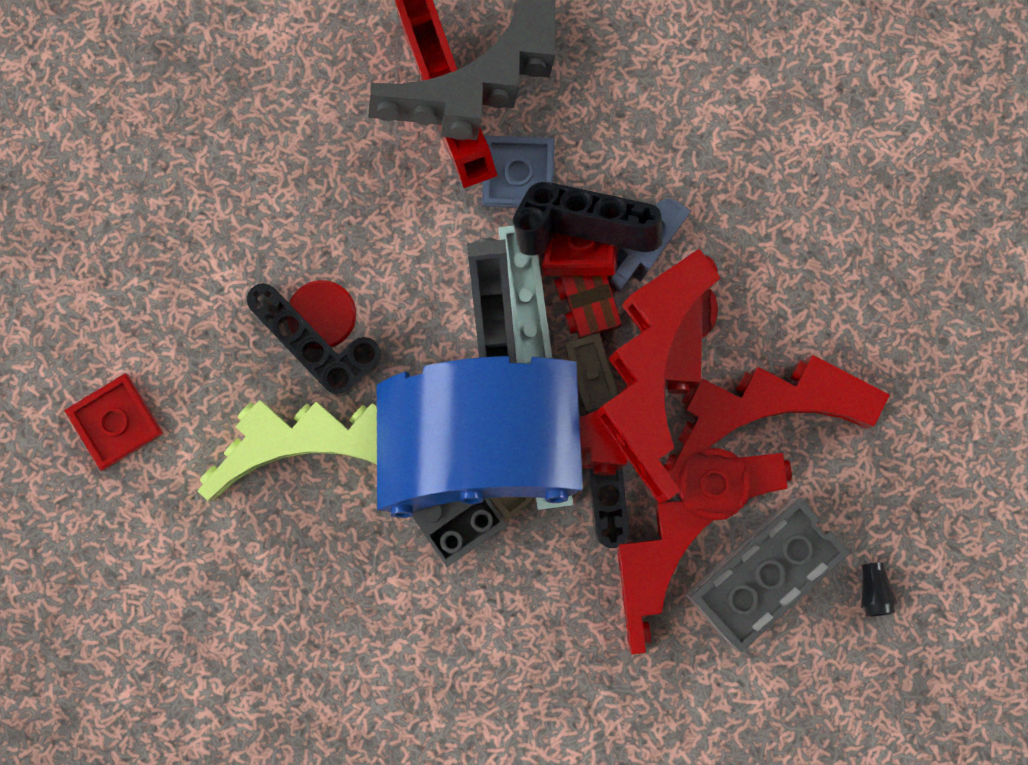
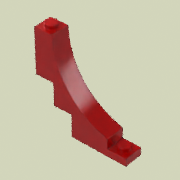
[595,248,721,504]
[617,453,792,654]

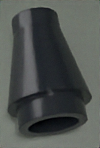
[861,562,897,617]

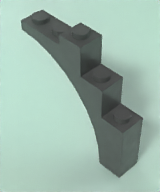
[368,0,555,140]
[467,238,516,363]

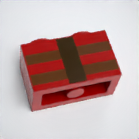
[554,275,622,339]

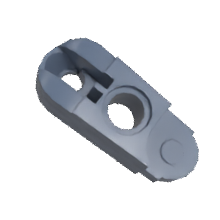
[609,199,691,292]

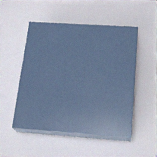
[482,136,555,208]

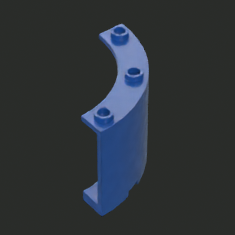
[377,356,583,518]

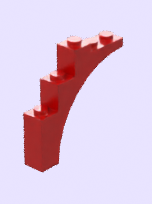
[394,0,498,188]
[579,297,703,475]
[665,355,890,486]

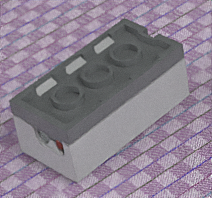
[684,498,850,653]

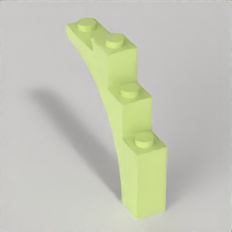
[197,400,377,501]

